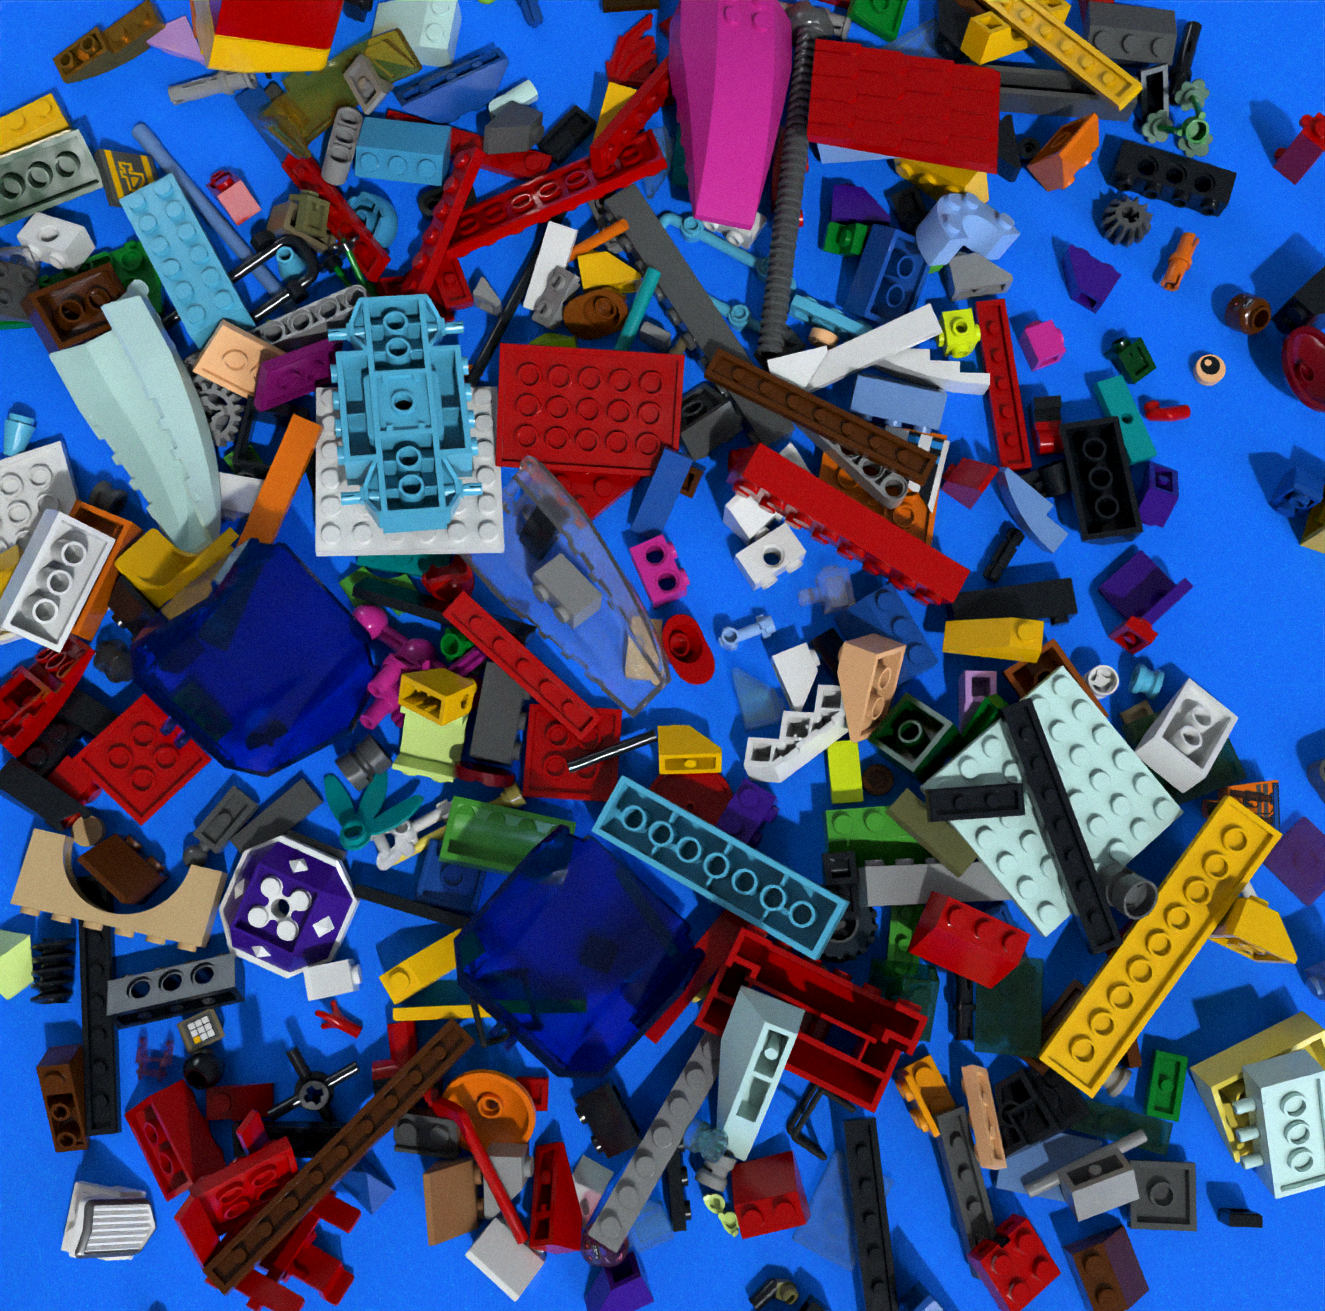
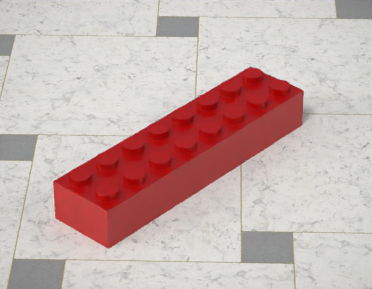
[726,443,970,606]

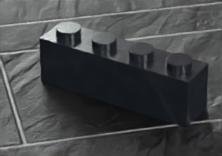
[945,578,1078,627]

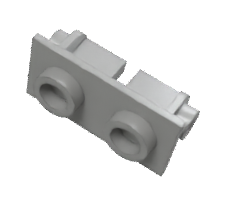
[531,266,581,331]

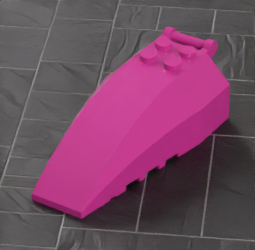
[668,0,792,231]

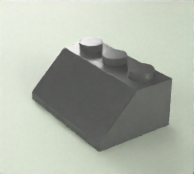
[1082,1,1177,69]
[469,661,531,768]

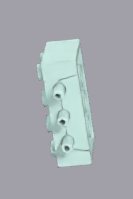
[1232,1049,1325,1199]

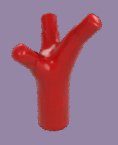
[315,1000,363,1039]

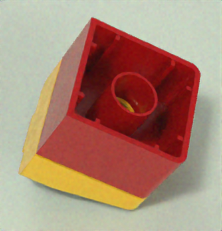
[193,0,345,73]

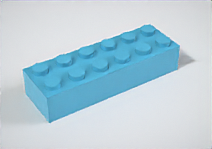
[119,173,256,352]

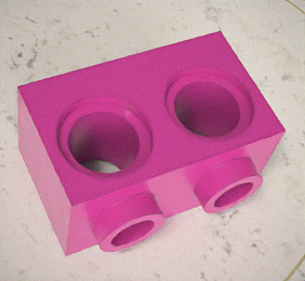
[629,534,690,609]

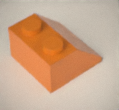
[1026,113,1099,192]

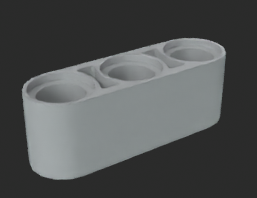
[321,107,363,186]

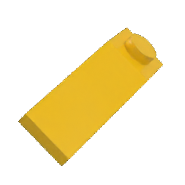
[942,617,1044,663]
[379,929,482,1005]

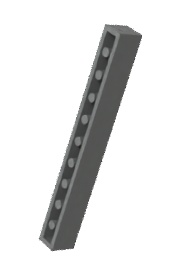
[602,183,796,449]

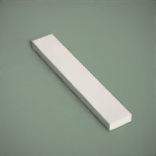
[805,303,943,393]

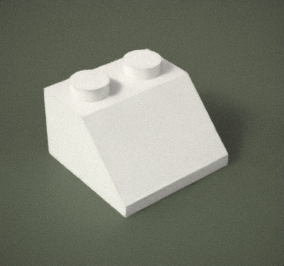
[465,1212,547,1302]

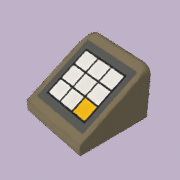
[176,1008,225,1054]

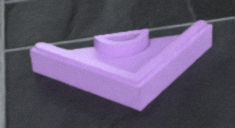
[146,15,205,66]

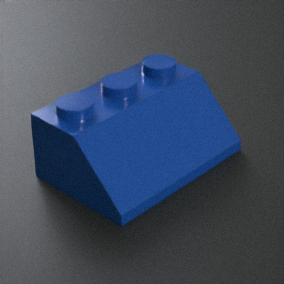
[842,224,931,325]
[834,582,938,688]

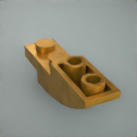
[52,0,166,84]

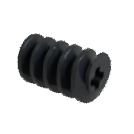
[30,938,75,1004]

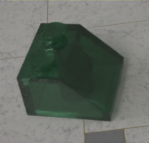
[868,958,940,1042]

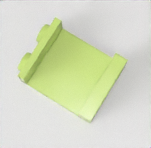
[392,705,469,783]

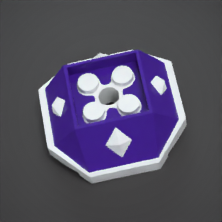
[219,835,361,978]

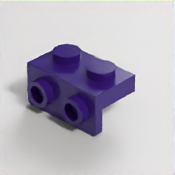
[715,778,780,849]

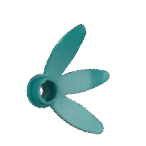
[324,770,424,851]

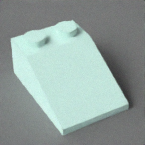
[368,0,462,68]

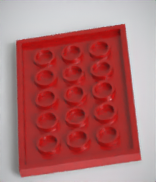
[495,343,685,477]

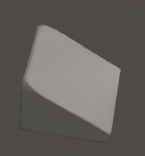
[472,277,502,318]

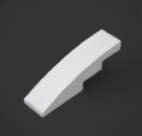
[871,348,990,395]

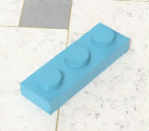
[789,294,873,342]

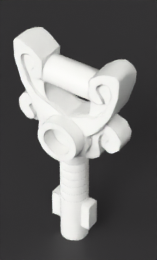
[370,799,452,871]

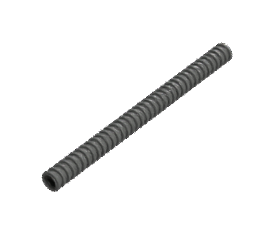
[757,27,823,359]

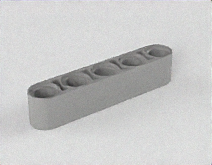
[792,422,908,509]

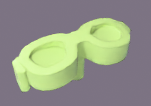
[703,1192,739,1237]

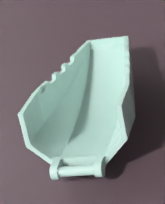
[49,279,221,553]

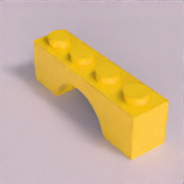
[960,0,1071,65]

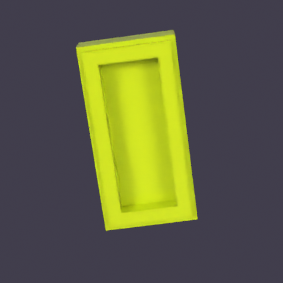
[826,740,864,804]

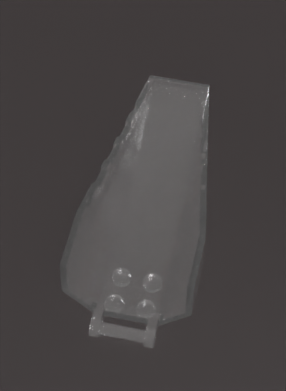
[459,455,672,718]

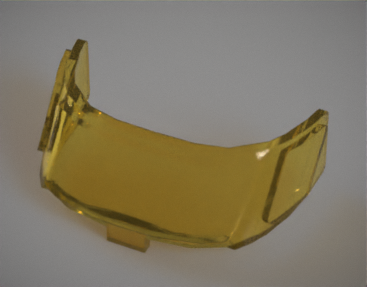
[257,28,422,159]

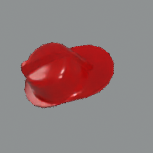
[658,614,715,685]

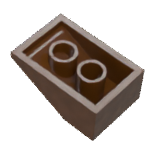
[21,262,126,355]

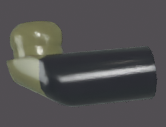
[748,1278,799,1311]

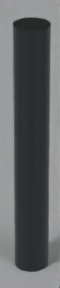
[566,729,658,774]

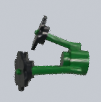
[319,234,390,297]

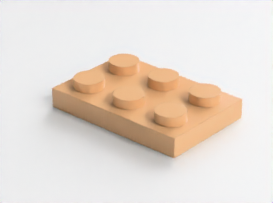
[192,319,286,399]

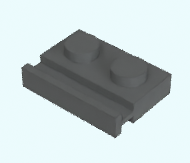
[394,1106,461,1160]

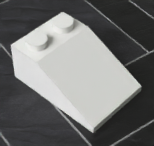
[1134,678,1239,793]

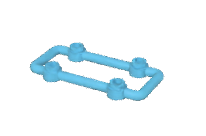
[658,213,797,334]

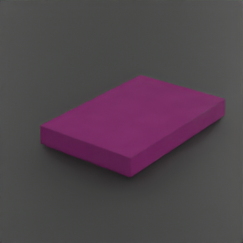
[253,338,343,412]

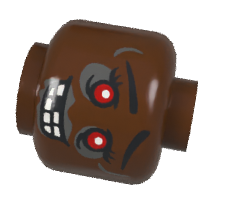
[1224,292,1271,335]

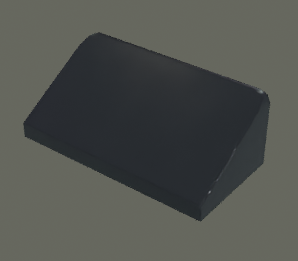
[808,628,844,686]

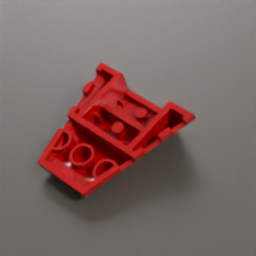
[0,633,95,759]

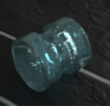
[683,1118,729,1163]

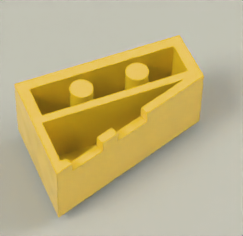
[894,158,989,204]

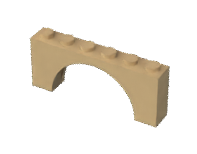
[10,828,228,952]

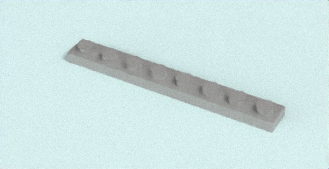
[588,1031,721,1254]

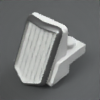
[61,1181,157,1261]

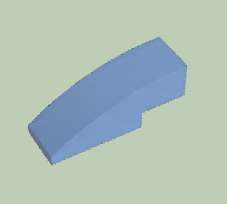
[996,467,1068,553]

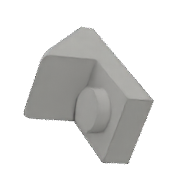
[343,54,395,115]

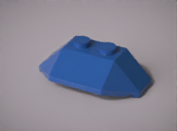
[395,47,509,125]

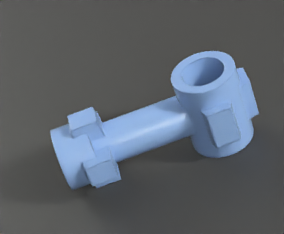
[718,614,776,652]

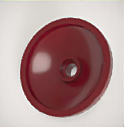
[1281,326,1325,413]

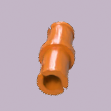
[1160,232,1200,292]

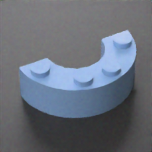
[916,192,1021,266]

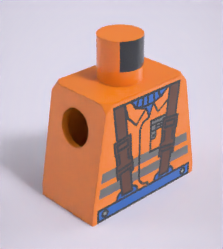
[1201,780,1281,841]

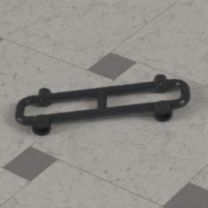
[161,230,319,361]

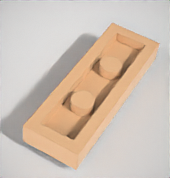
[961,1064,1007,1170]

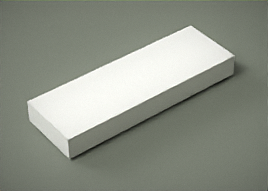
[523,221,578,311]

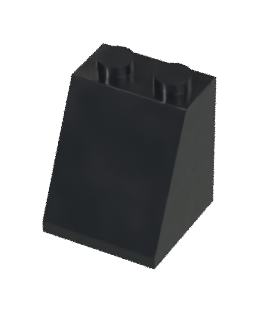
[1270,266,1325,335]

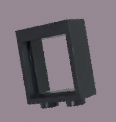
[232,396,311,479]

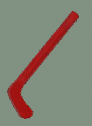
[432,1097,529,1244]

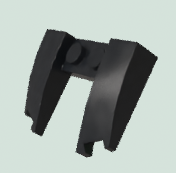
[0,687,119,832]

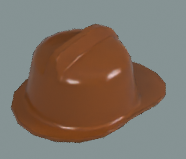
[563,287,629,340]

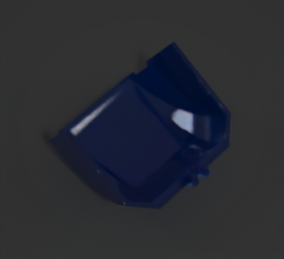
[130,537,380,777]
[453,824,706,1078]

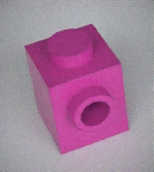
[1018,320,1066,372]

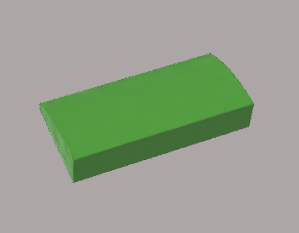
[438,796,576,887]

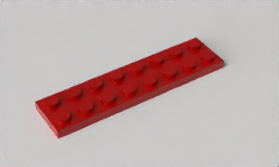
[445,129,668,261]

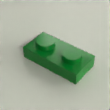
[1143,1049,1188,1122]

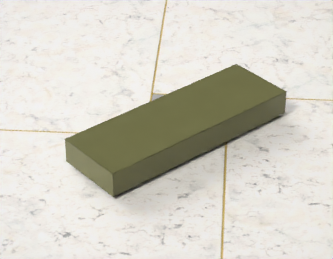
[885,788,978,878]

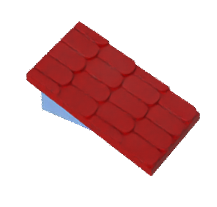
[807,39,1001,175]

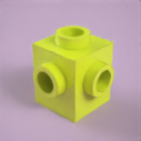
[935,308,981,358]

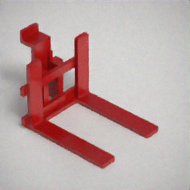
[174,1109,361,1311]

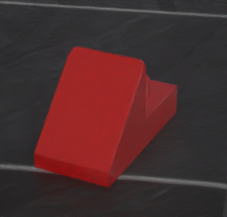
[206,1082,274,1121]

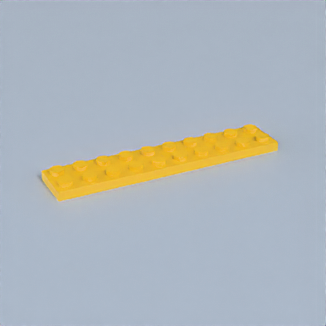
[1036,795,1283,1099]

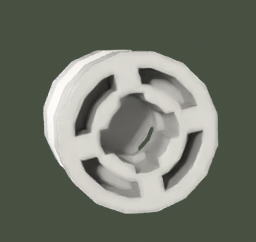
[1082,665,1119,700]

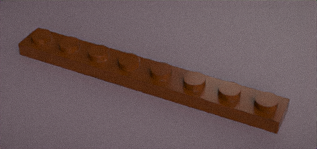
[704,348,938,487]

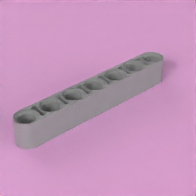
[183,285,371,390]

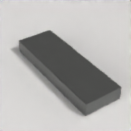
[230,778,324,854]

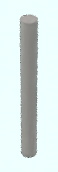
[1024,1129,1148,1198]

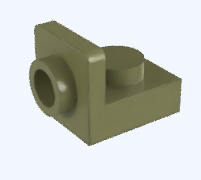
[288,190,330,238]

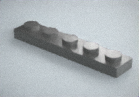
[931,1104,997,1279]

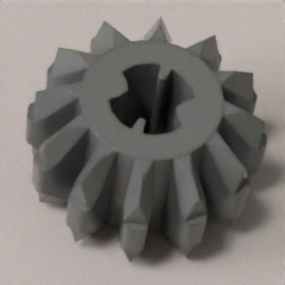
[1100,194,1153,248]

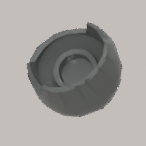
[787,0,834,48]

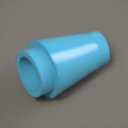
[276,246,308,282]
[3,413,36,457]

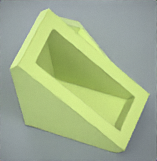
[0,929,36,1000]

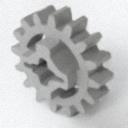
[196,382,246,448]

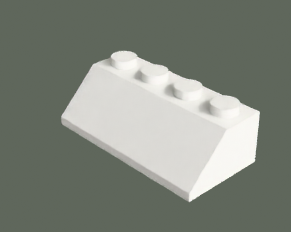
[0,509,116,653]

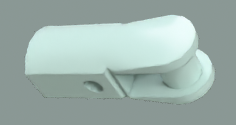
[489,79,538,120]

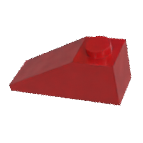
[529,1142,582,1254]

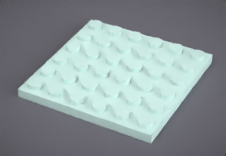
[919,666,1184,937]

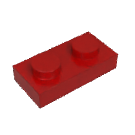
[433,254,474,313]
[1108,615,1158,655]

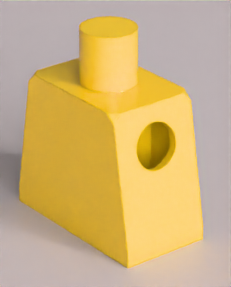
[398,668,477,726]

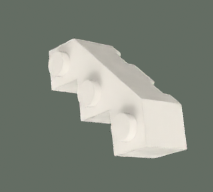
[744,684,848,783]

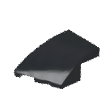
[995,1067,1094,1159]

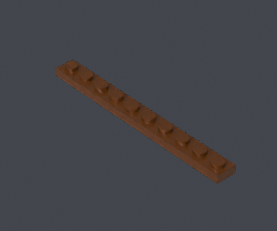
[202,1018,476,1296]

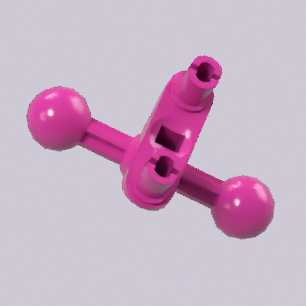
[349,603,483,730]

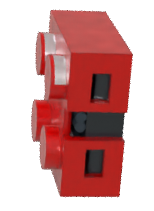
[966,1213,1061,1311]

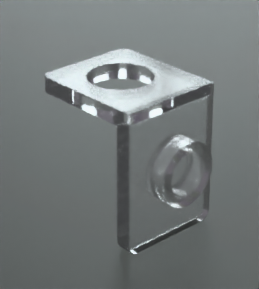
[0,246,42,275]

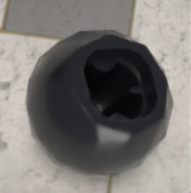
[183,1048,225,1090]

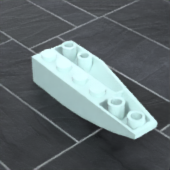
[715,985,805,1161]

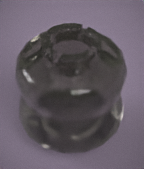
[93,639,140,683]

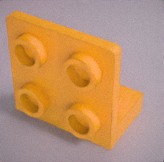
[894,1054,956,1138]

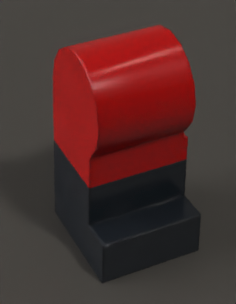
[1027,395,1063,456]

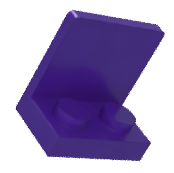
[1097,551,1194,625]

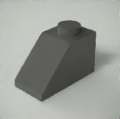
[483,101,545,154]

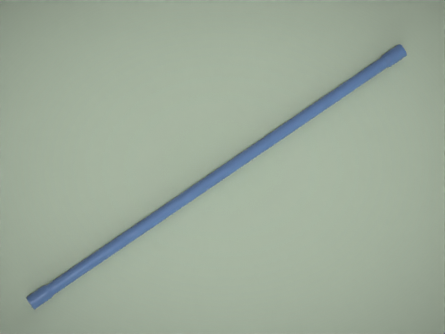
[132,124,300,314]

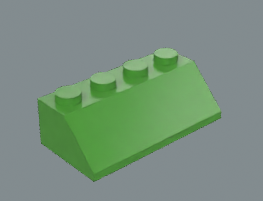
[822,803,949,868]

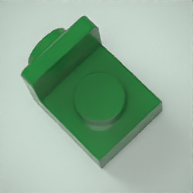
[822,222,868,258]

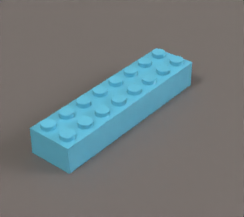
[591,775,850,960]

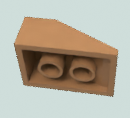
[423,1156,484,1246]

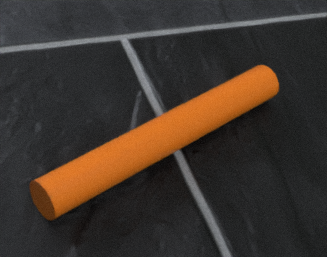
[569,219,629,262]

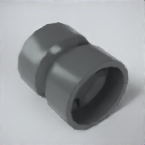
[334,733,393,792]
[1098,863,1158,920]

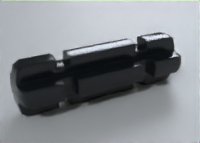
[982,527,1025,583]

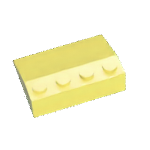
[1190,1011,1325,1163]

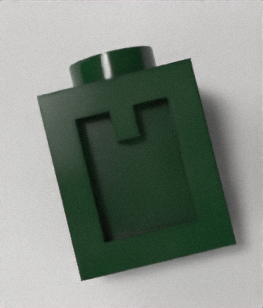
[1104,336,1157,384]

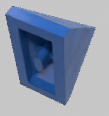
[340,1157,396,1215]

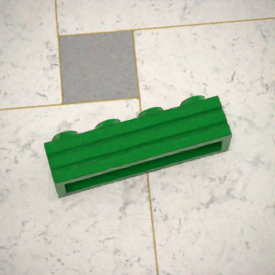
[949,694,1009,758]

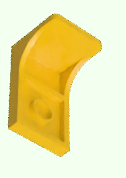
[114,527,239,609]

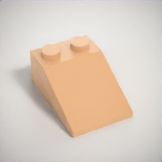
[837,633,906,743]

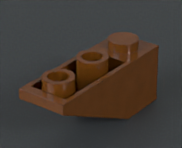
[36,1044,90,1153]

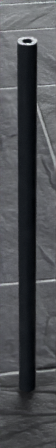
[465,211,568,389]

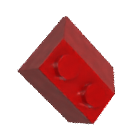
[731,1150,811,1239]

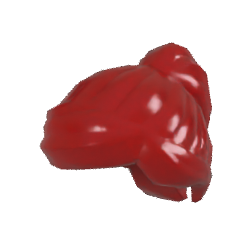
[421,554,475,601]

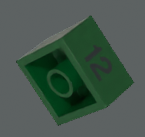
[867,692,963,785]

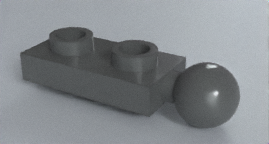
[182,785,260,868]

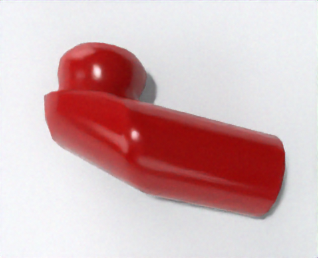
[1143,400,1191,422]

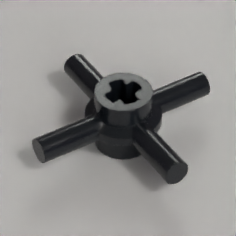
[267,1045,361,1122]

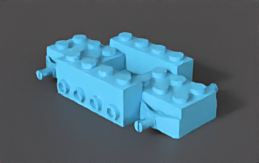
[327,294,483,534]

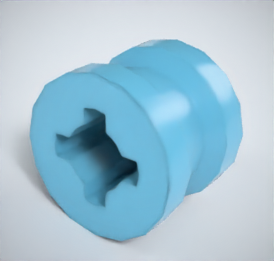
[1128,663,1164,700]

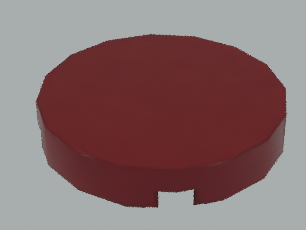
[452,761,515,788]

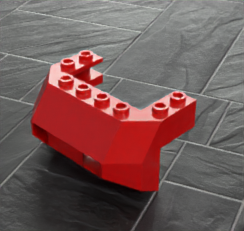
[694,924,929,1113]

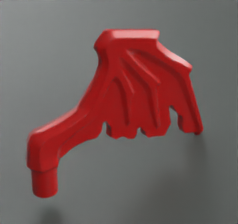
[605,13,676,107]

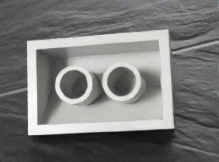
[723,443,812,546]

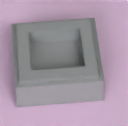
[640,321,671,353]

